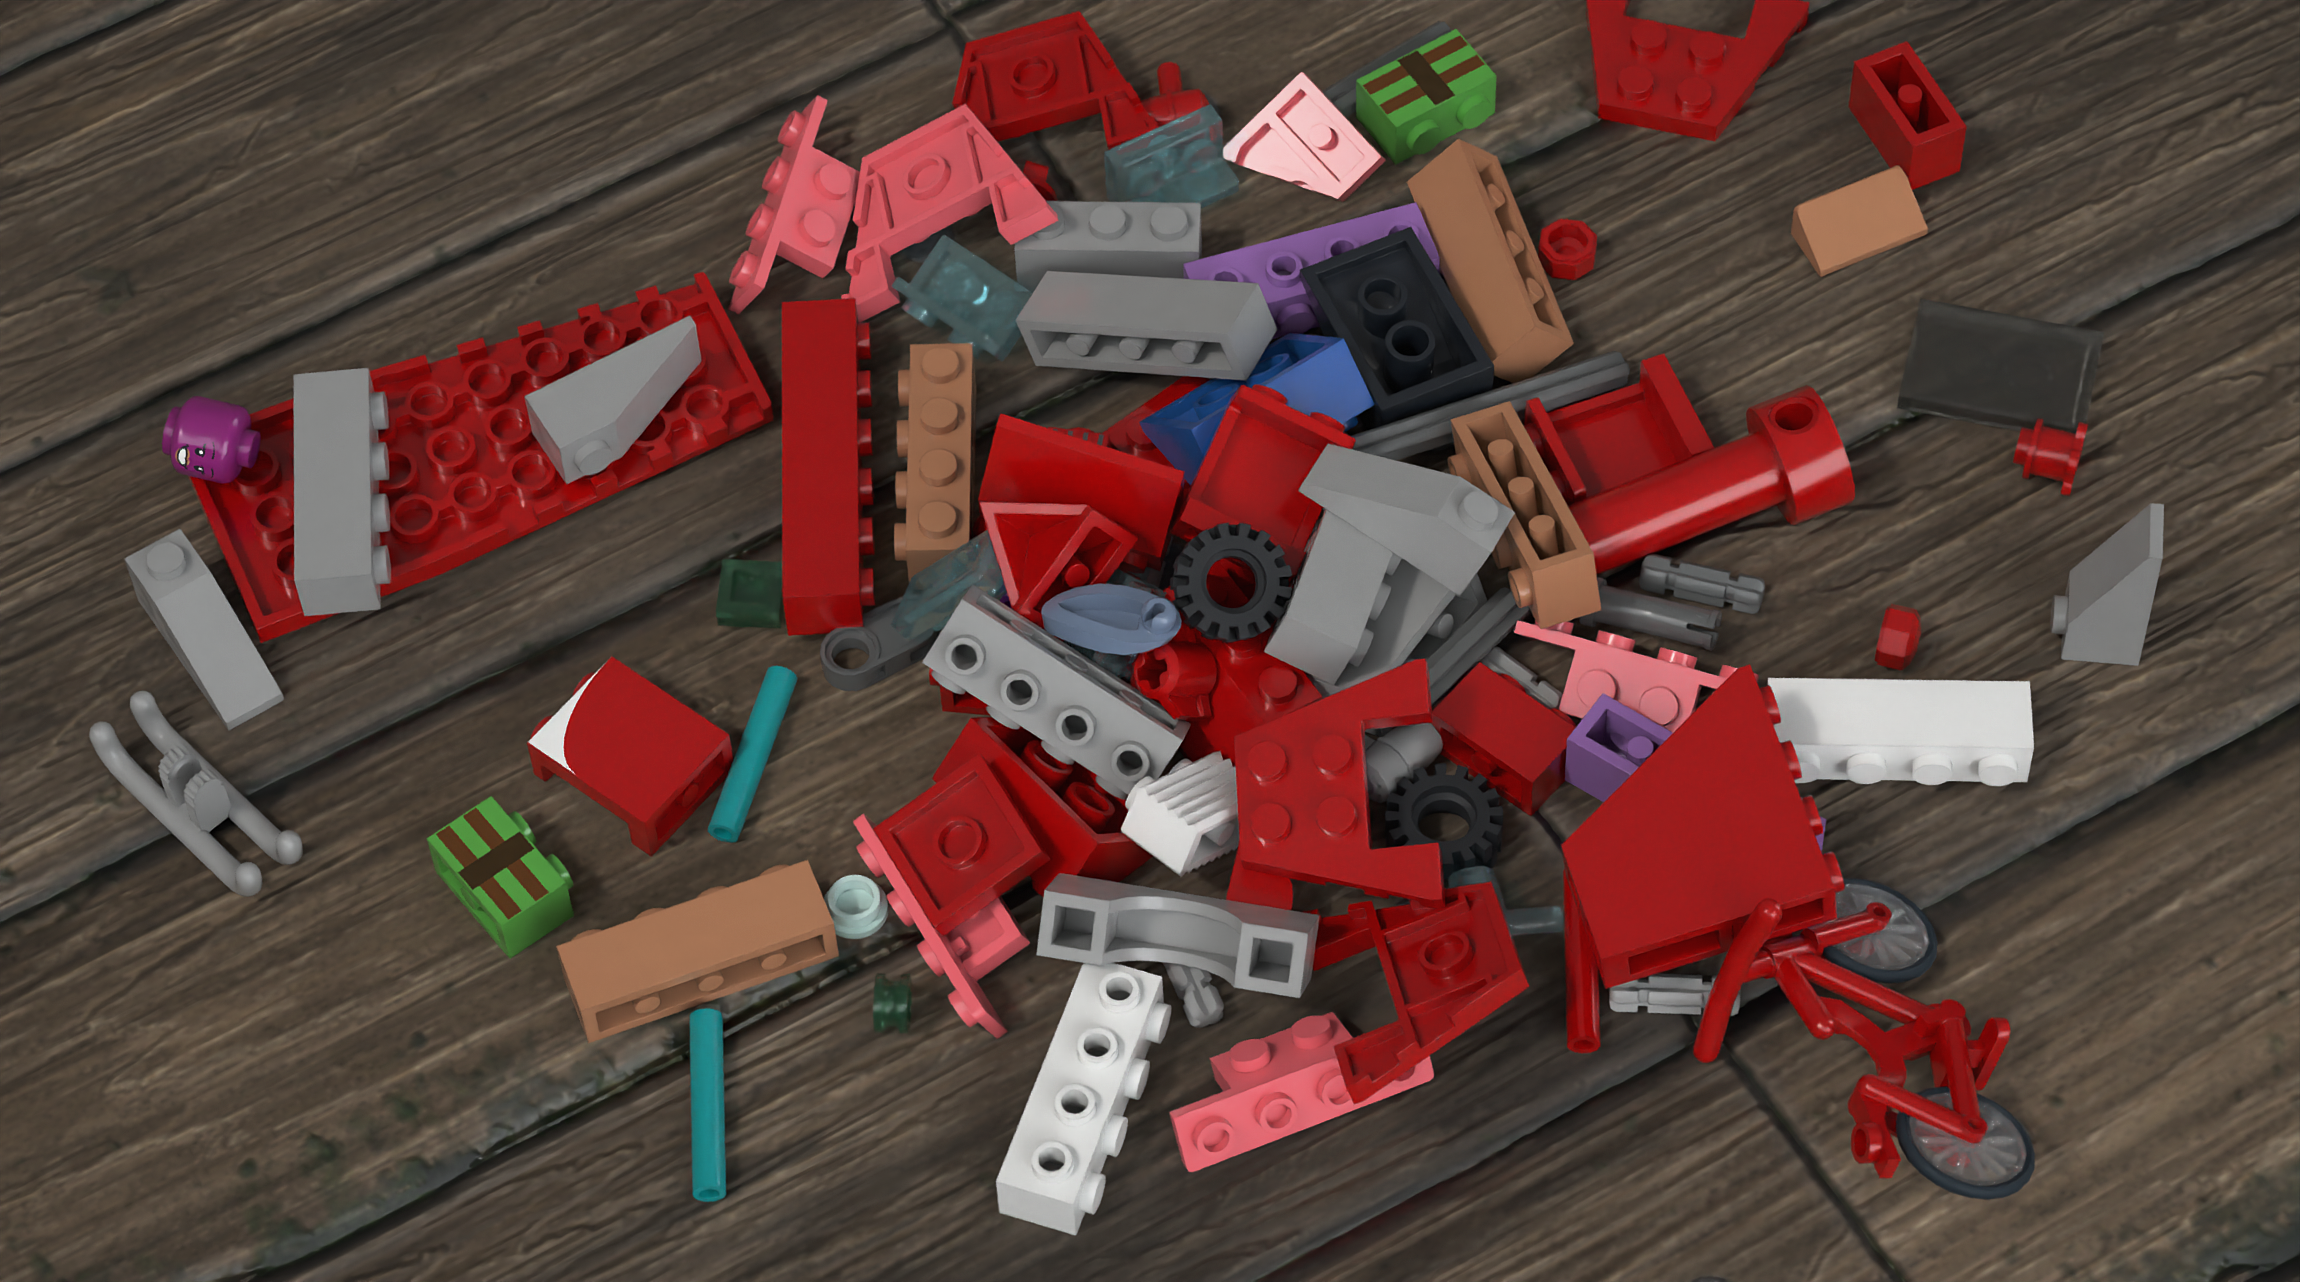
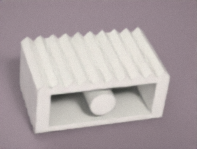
[1121,751,1239,877]

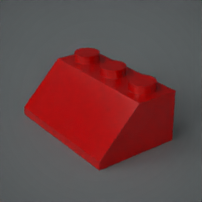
[978,413,1185,574]
[1112,561,1322,767]
[932,717,1153,897]

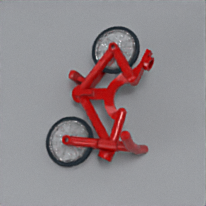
[1693,878,2035,1200]

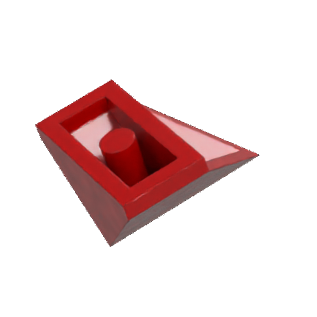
[979,502,1139,641]

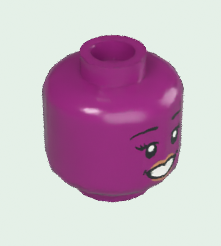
[162,396,261,483]

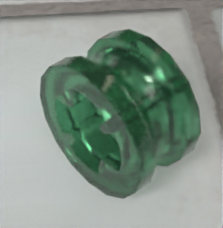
[873,973,912,1034]

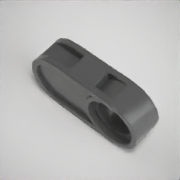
[820,596,939,691]

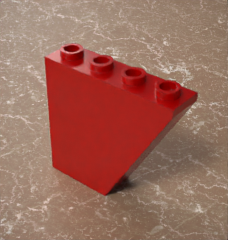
[1561,665,1845,989]

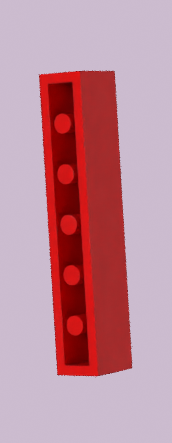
[782,298,876,636]

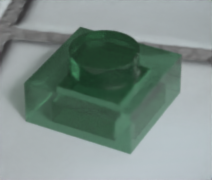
[716,559,784,628]

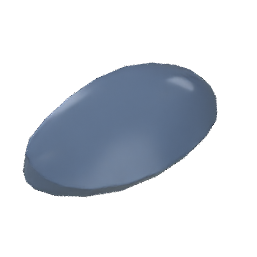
[1041,583,1182,655]

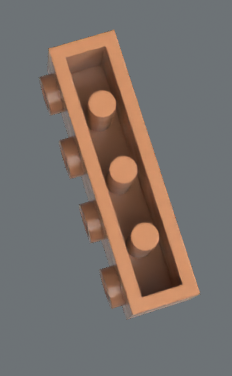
[1407,139,1574,383]
[894,343,976,593]
[1448,401,1601,629]
[556,860,839,1043]

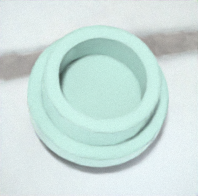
[824,875,888,939]

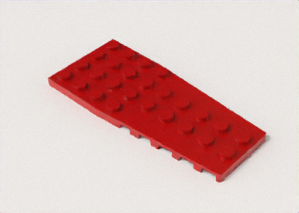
[188,272,774,643]

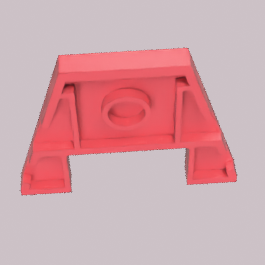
[841,104,1059,323]

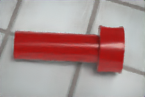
[1567,385,1855,575]

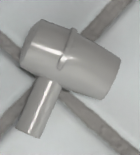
[1364,723,1443,803]

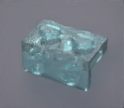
[891,234,1033,362]

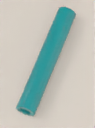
[707,666,798,843]
[689,1008,726,1202]

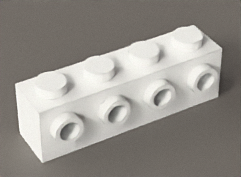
[1767,678,2034,786]
[996,963,1171,1235]

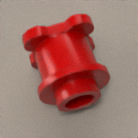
[2013,418,2088,497]

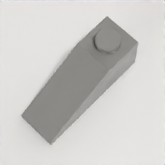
[524,316,702,484]
[1298,444,1515,595]
[2050,503,2164,666]
[124,529,284,731]

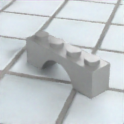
[1036,873,1320,998]

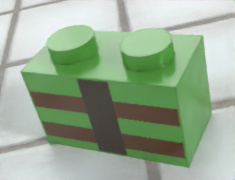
[1356,29,1496,165]
[427,796,574,959]

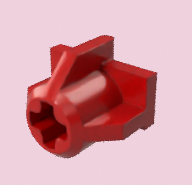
[1130,623,1217,724]

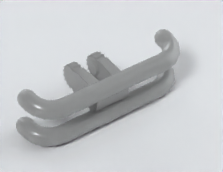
[89,691,303,897]

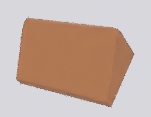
[1791,166,1928,277]

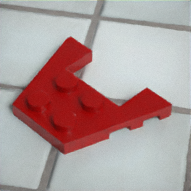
[1585,0,1810,141]
[952,11,1165,160]
[1234,658,1446,909]
[1303,882,1530,1105]

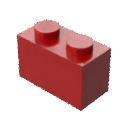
[1848,41,1967,190]
[1431,662,1577,816]

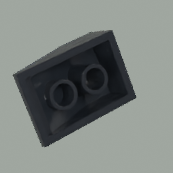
[1300,227,1494,431]

